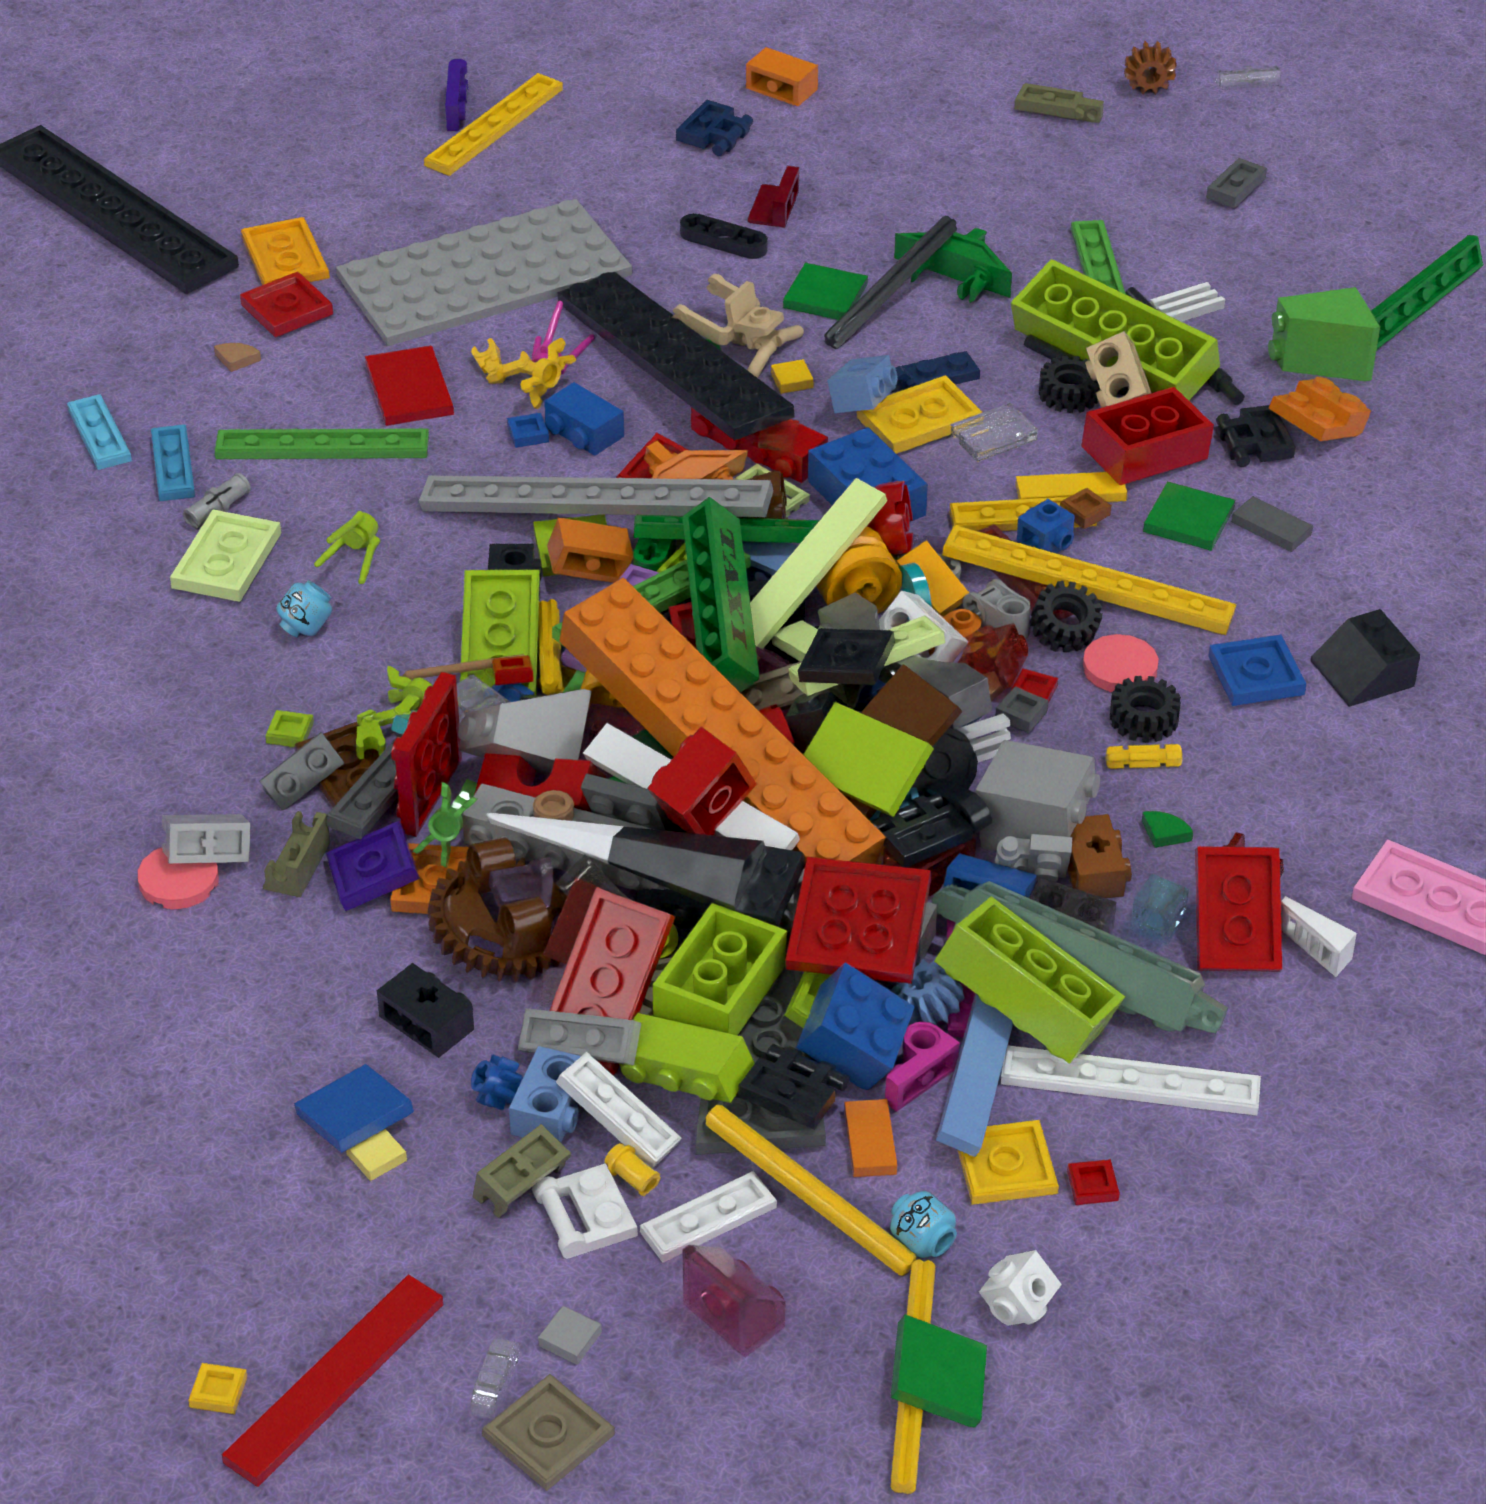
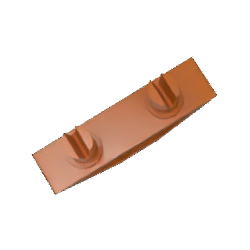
[633,441,748,536]

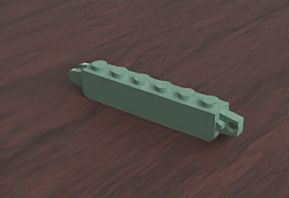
[931,881,1228,1034]

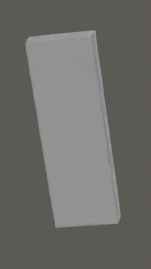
[518,1008,641,1065]

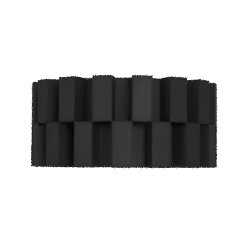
[1039,356,1101,413]
[1030,581,1103,652]
[1109,676,1181,743]

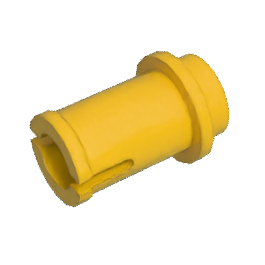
[604,1143,661,1196]

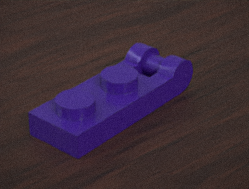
[445,59,469,131]

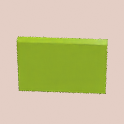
[804,702,934,817]

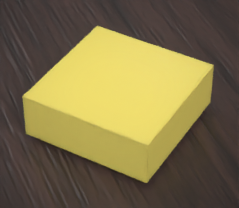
[346,1129,407,1181]

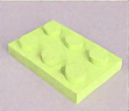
[170,510,281,602]

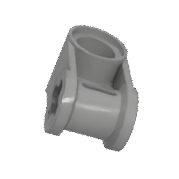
[963,579,1030,643]

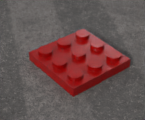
[391,672,462,837]
[785,857,931,984]

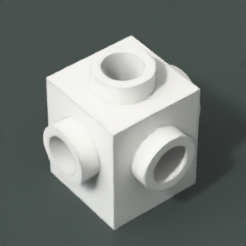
[979,1250,1062,1326]

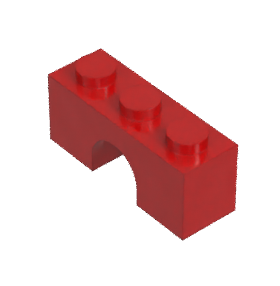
[474,753,606,813]

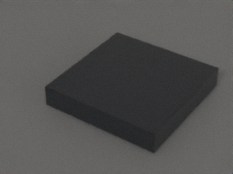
[797,628,895,685]

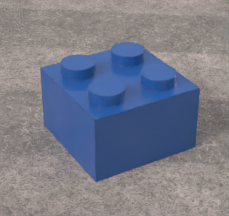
[796,962,915,1090]

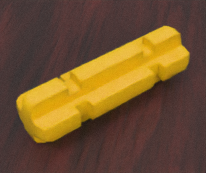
[1105,744,1183,769]

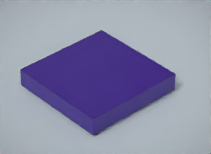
[326,821,420,911]

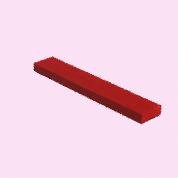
[221,1274,444,1487]

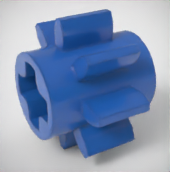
[471,1054,523,1110]

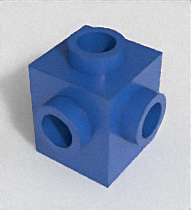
[1016,499,1075,554]

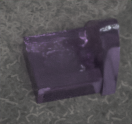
[488,857,553,909]

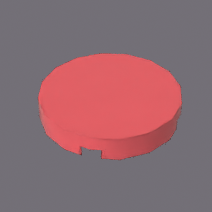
[1083,634,1159,692]
[138,847,219,909]

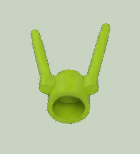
[314,511,381,584]

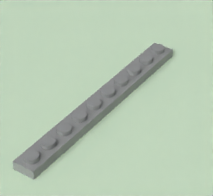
[419,475,774,517]

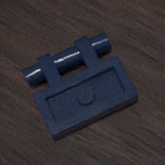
[676,100,753,156]

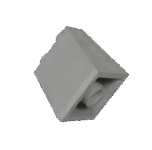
[458,689,591,774]
[975,740,1100,851]

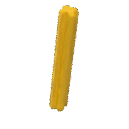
[539,599,562,695]

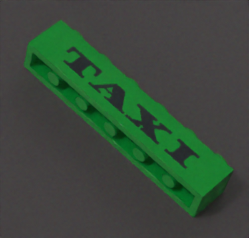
[682,497,760,692]

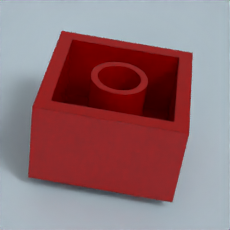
[647,726,757,835]

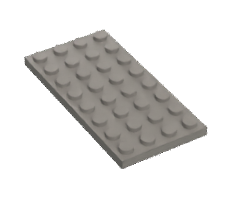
[336,199,632,346]

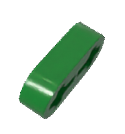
[633,538,676,571]

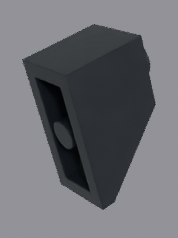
[786,692,852,755]

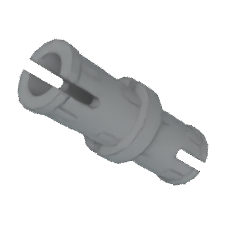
[182,473,251,529]

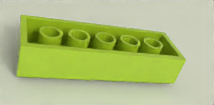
[1011,259,1220,400]

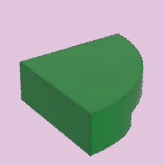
[1142,811,1193,848]

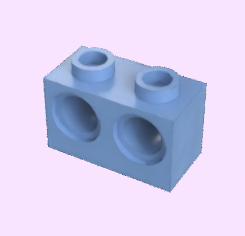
[509,1046,581,1142]

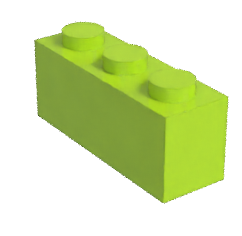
[619,1013,755,1103]

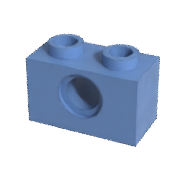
[827,355,897,414]

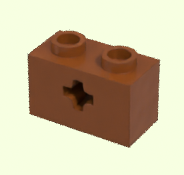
[1067,814,1132,902]

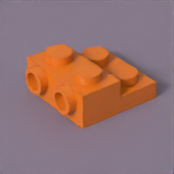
[1268,377,1371,441]

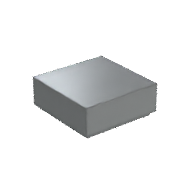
[538,1306,602,1365]

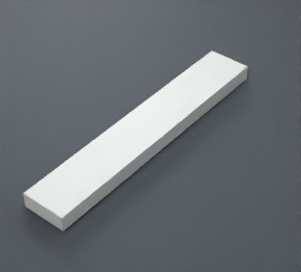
[583,723,800,850]
[1001,1045,1261,1116]

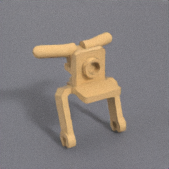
[672,274,804,378]

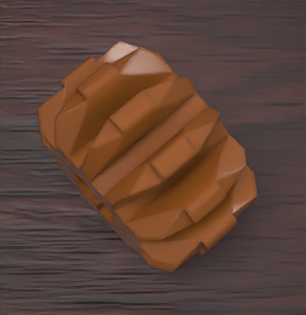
[1124,41,1177,95]

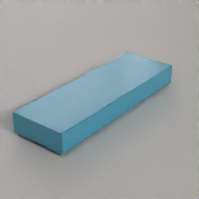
[67,394,132,470]

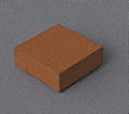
[1060,488,1112,529]

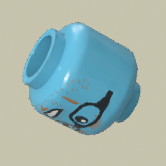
[276,580,332,638]
[890,1191,957,1258]

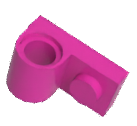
[885,1021,960,1112]

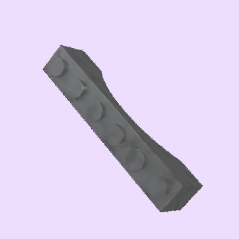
[818,593,992,730]

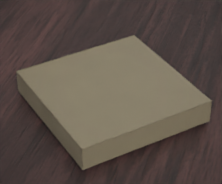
[482,1374,615,1491]

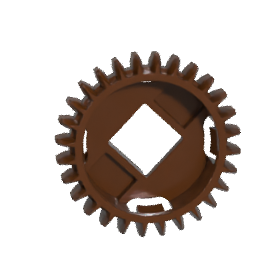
[427,836,580,983]

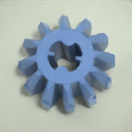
[890,959,965,1025]

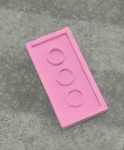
[1352,839,1486,955]

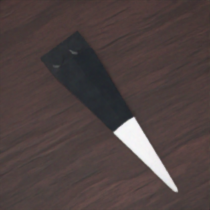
[486,813,806,927]

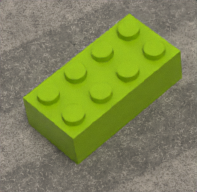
[934,896,1125,1064]

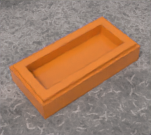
[844,1099,897,1177]

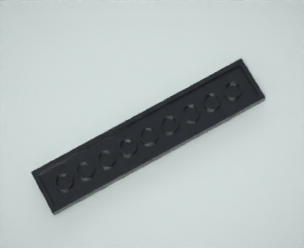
[0,125,239,294]
[557,272,795,440]

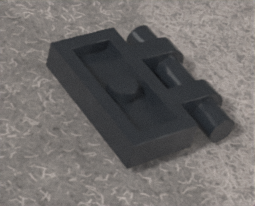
[1216,405,1296,467]
[870,793,973,867]
[738,1044,850,1130]

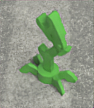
[412,778,478,868]

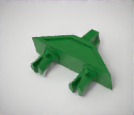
[894,228,1012,303]

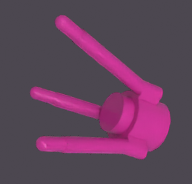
[531,301,595,374]

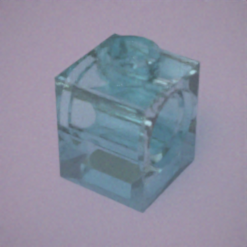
[1130,874,1189,946]

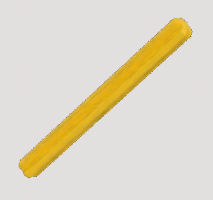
[706,1105,916,1276]
[890,1259,936,1494]

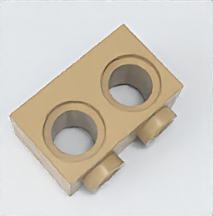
[1085,331,1152,408]

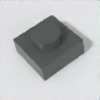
[995,687,1048,734]

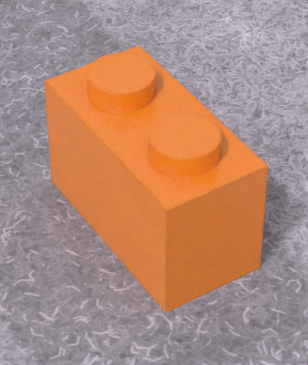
[746,47,818,106]
[547,517,633,583]

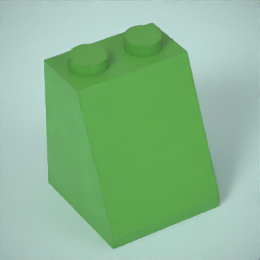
[1268,287,1380,381]

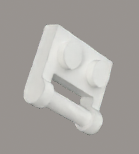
[532,1163,638,1259]

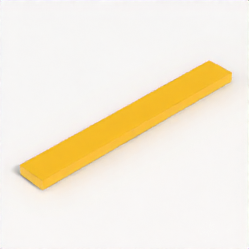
[942,525,1237,635]

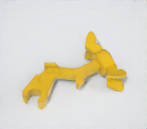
[471,338,576,409]

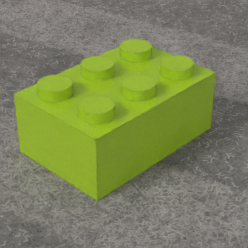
[653,903,787,1035]

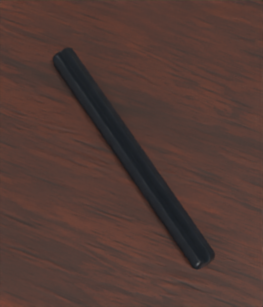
[824,215,957,349]

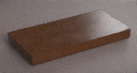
[843,664,962,820]

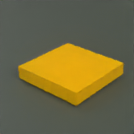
[958,1120,1059,1205]

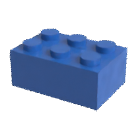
[808,427,928,522]

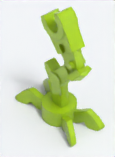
[356,666,433,759]

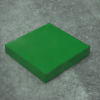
[783,262,868,320]
[1143,481,1235,551]
[890,1314,987,1427]

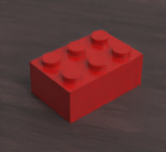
[1081,387,1214,485]

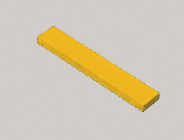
[424,73,563,176]

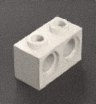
[879,591,968,663]

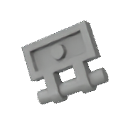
[994,834,1072,883]

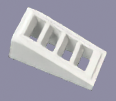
[1281,896,1357,977]

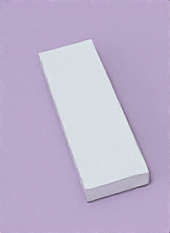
[556,1052,682,1169]
[640,1171,777,1262]

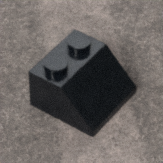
[1310,609,1420,707]

